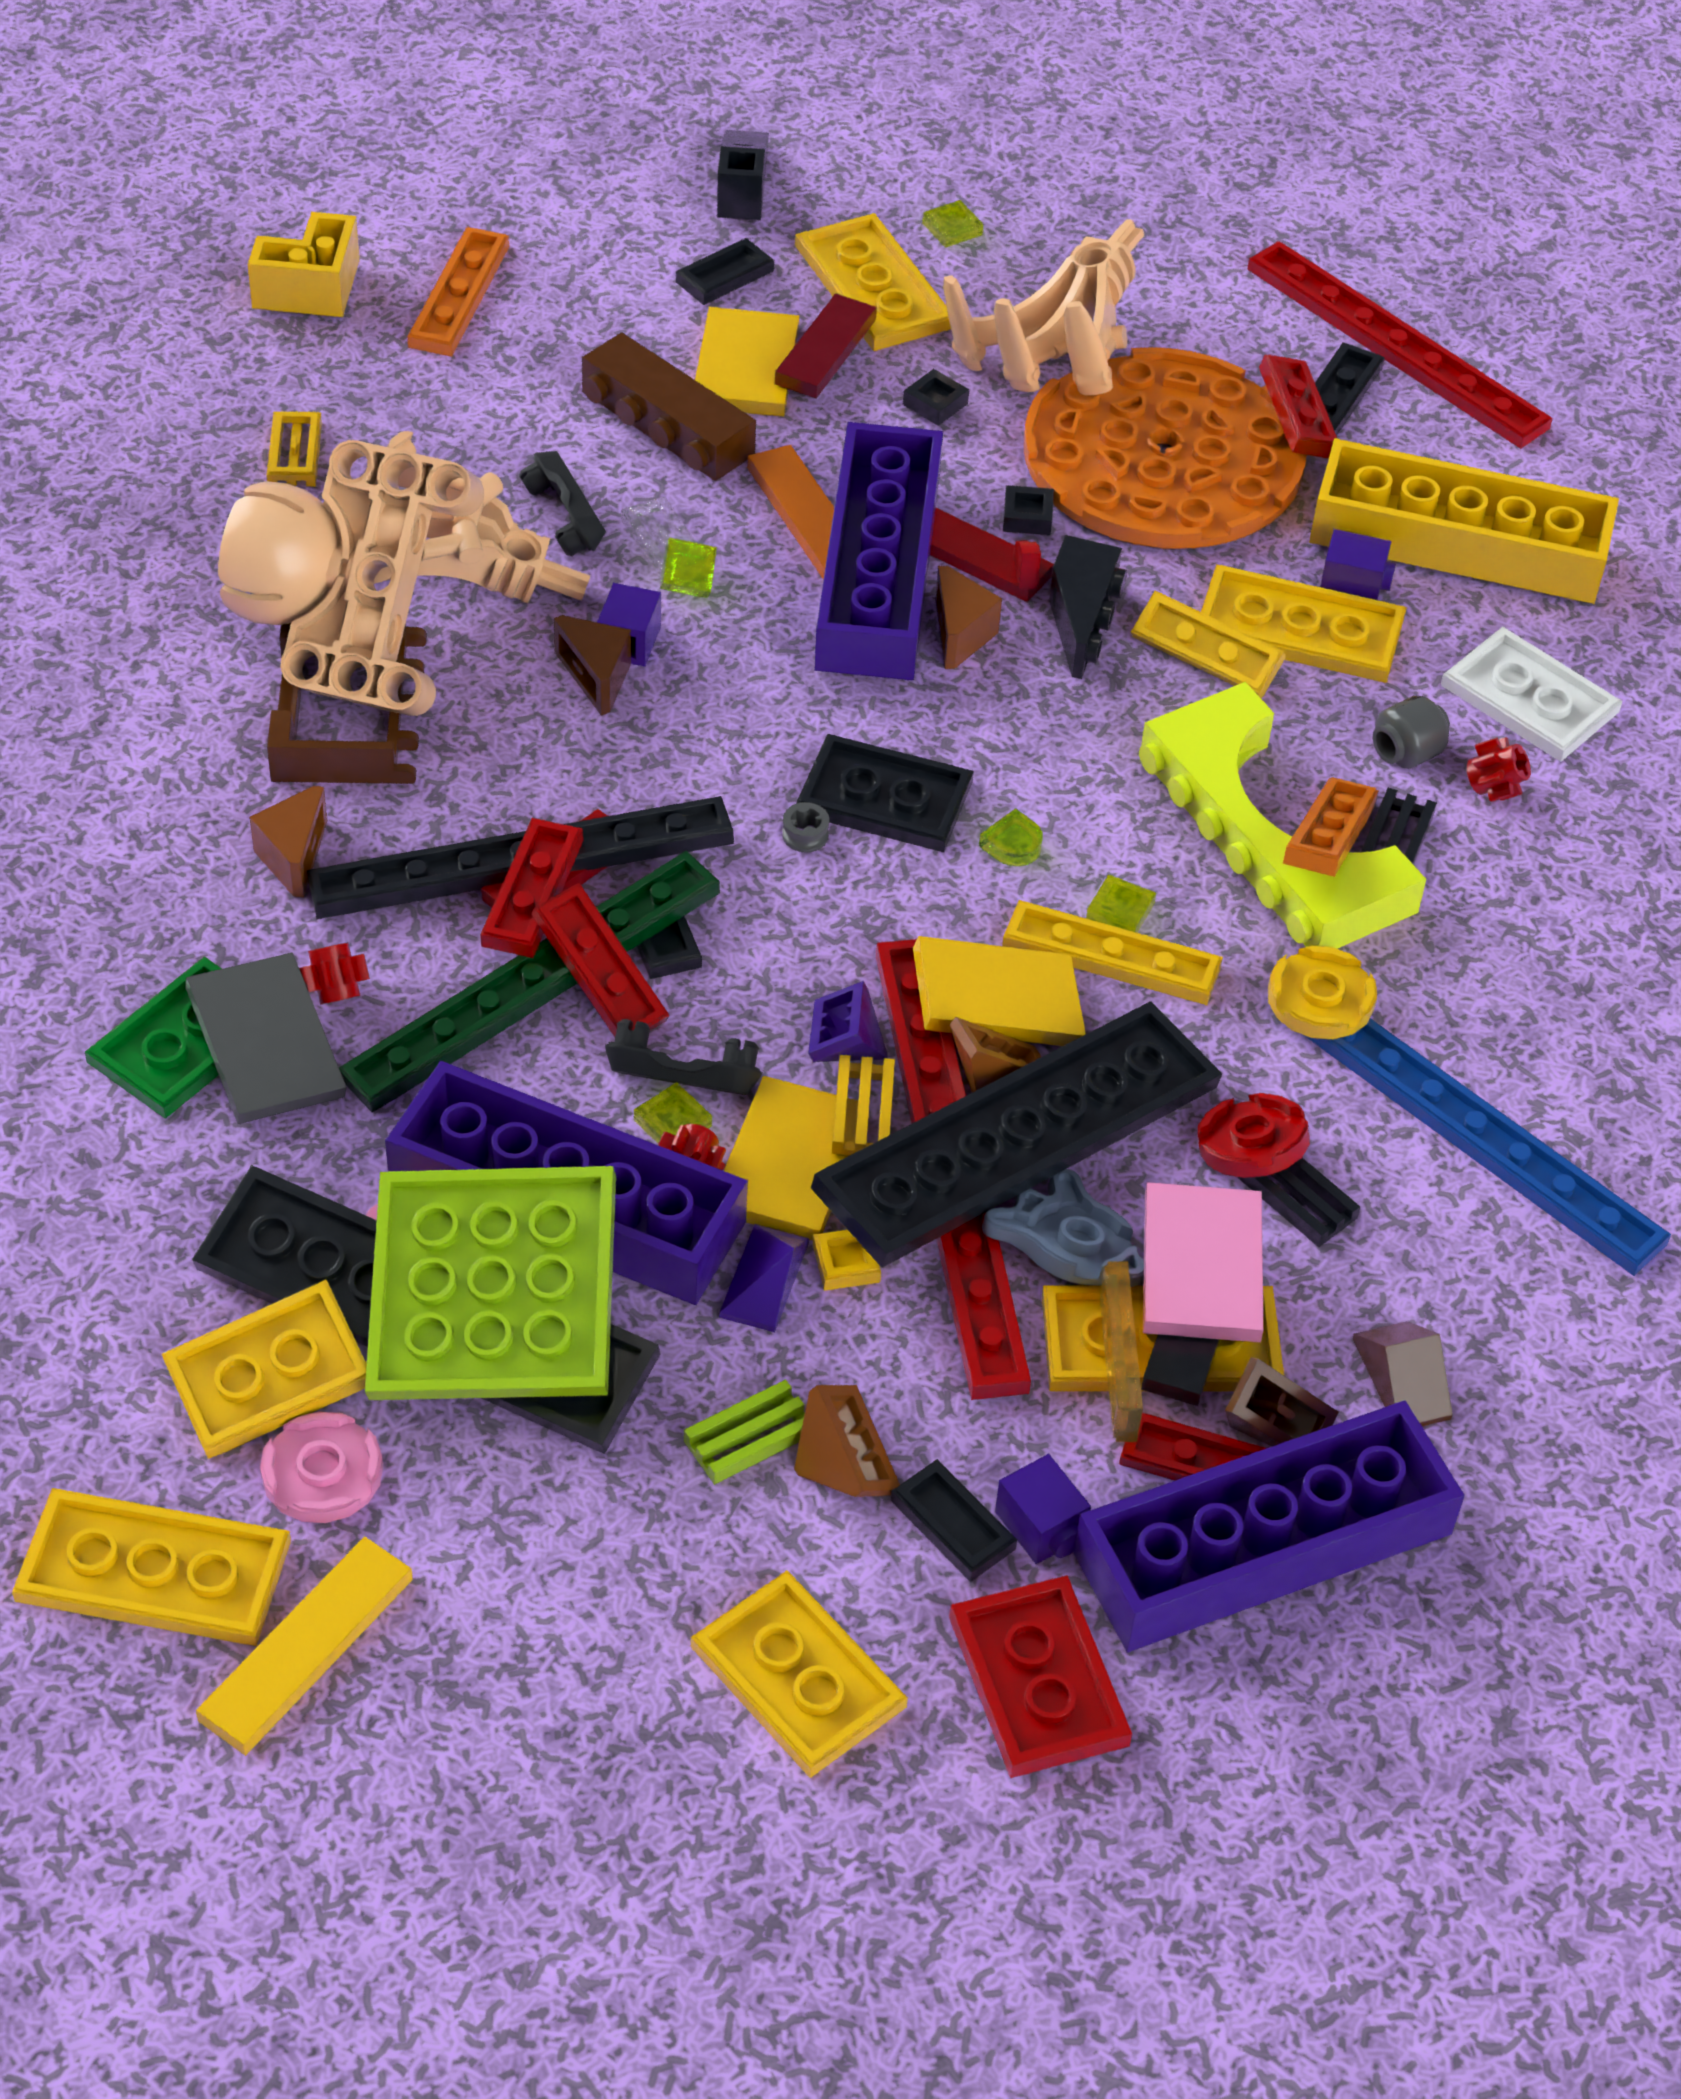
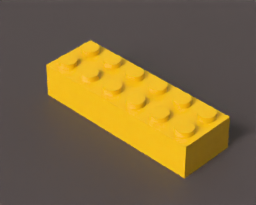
[1309,438,1619,604]

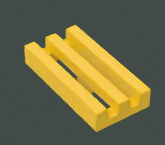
[267,411,322,487]
[832,1055,895,1155]

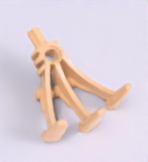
[943,219,1144,395]
[374,431,590,604]

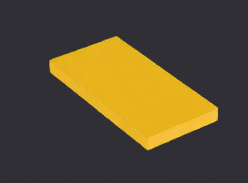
[795,213,951,351]
[1201,564,1407,683]
[1042,1285,1284,1392]
[12,1488,291,1646]

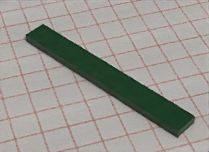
[339,851,720,1112]

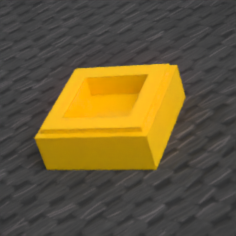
[812,1230,881,1291]

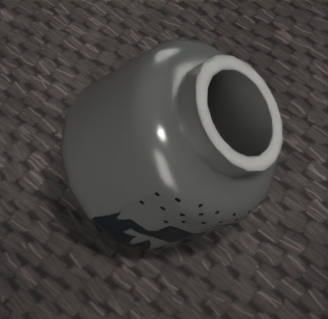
[1372,695,1450,769]

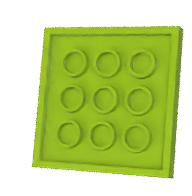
[365,1166,616,1400]

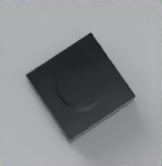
[903,369,969,426]
[1003,485,1054,535]

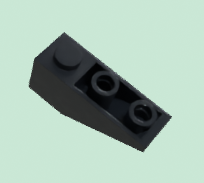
[717,130,769,220]
[1049,535,1127,679]

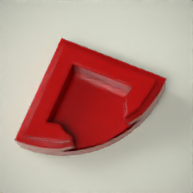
[1013,540,1041,590]

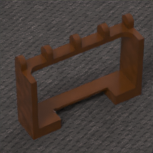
[267,623,427,784]

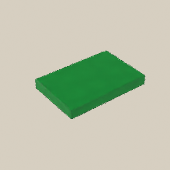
[85,956,222,1119]

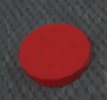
[1198,1093,1310,1178]

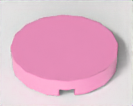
[260,1411,383,1523]

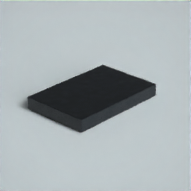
[796,733,974,852]

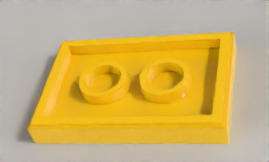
[695,307,800,417]
[913,936,1086,1046]
[724,1076,858,1241]
[161,1280,367,1459]
[690,1570,908,1778]

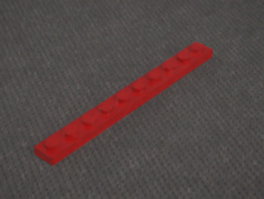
[876,939,1031,1400]

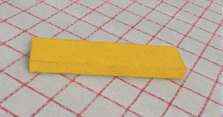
[1002,900,1223,1005]
[196,1536,413,1756]

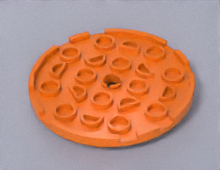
[1023,347,1307,549]

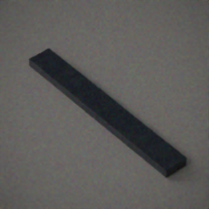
[306,796,734,919]

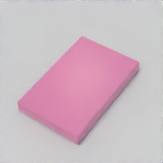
[1143,1182,1263,1342]

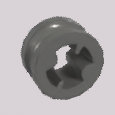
[782,802,829,852]

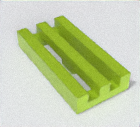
[684,1379,805,1485]

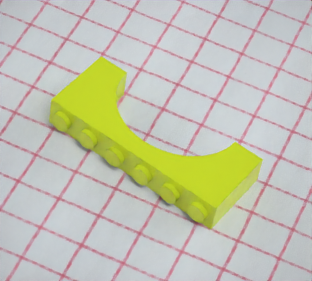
[1139,682,1427,949]

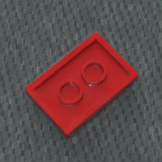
[949,1575,1132,1778]

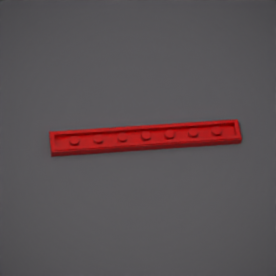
[1247,241,1553,449]

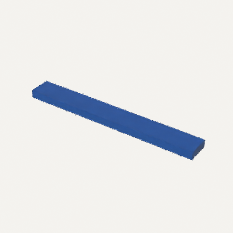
[1303,1018,1671,1276]

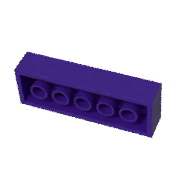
[814,422,943,681]
[385,1061,748,1306]
[1073,1400,1465,1653]

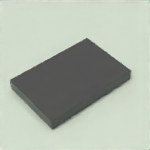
[186,952,346,1124]

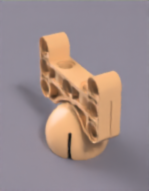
[218,440,484,716]

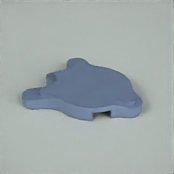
[981,1169,1144,1287]

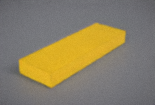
[1131,590,1286,698]

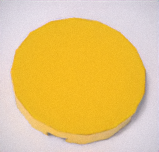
[1268,946,1377,1040]

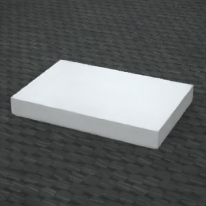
[1441,626,1623,762]

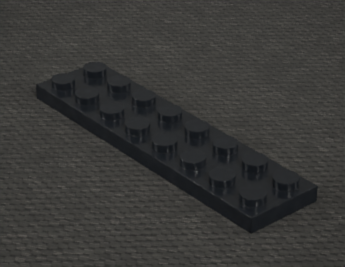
[811,1001,1222,1268]
[192,1165,660,1454]

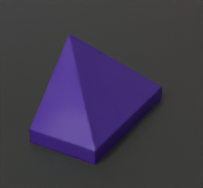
[808,981,888,1062]
[719,1224,809,1333]

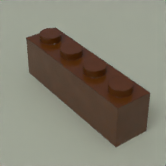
[582,332,756,481]

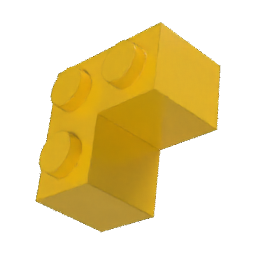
[247,212,360,317]

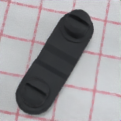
[519,451,606,557]
[605,1019,763,1095]

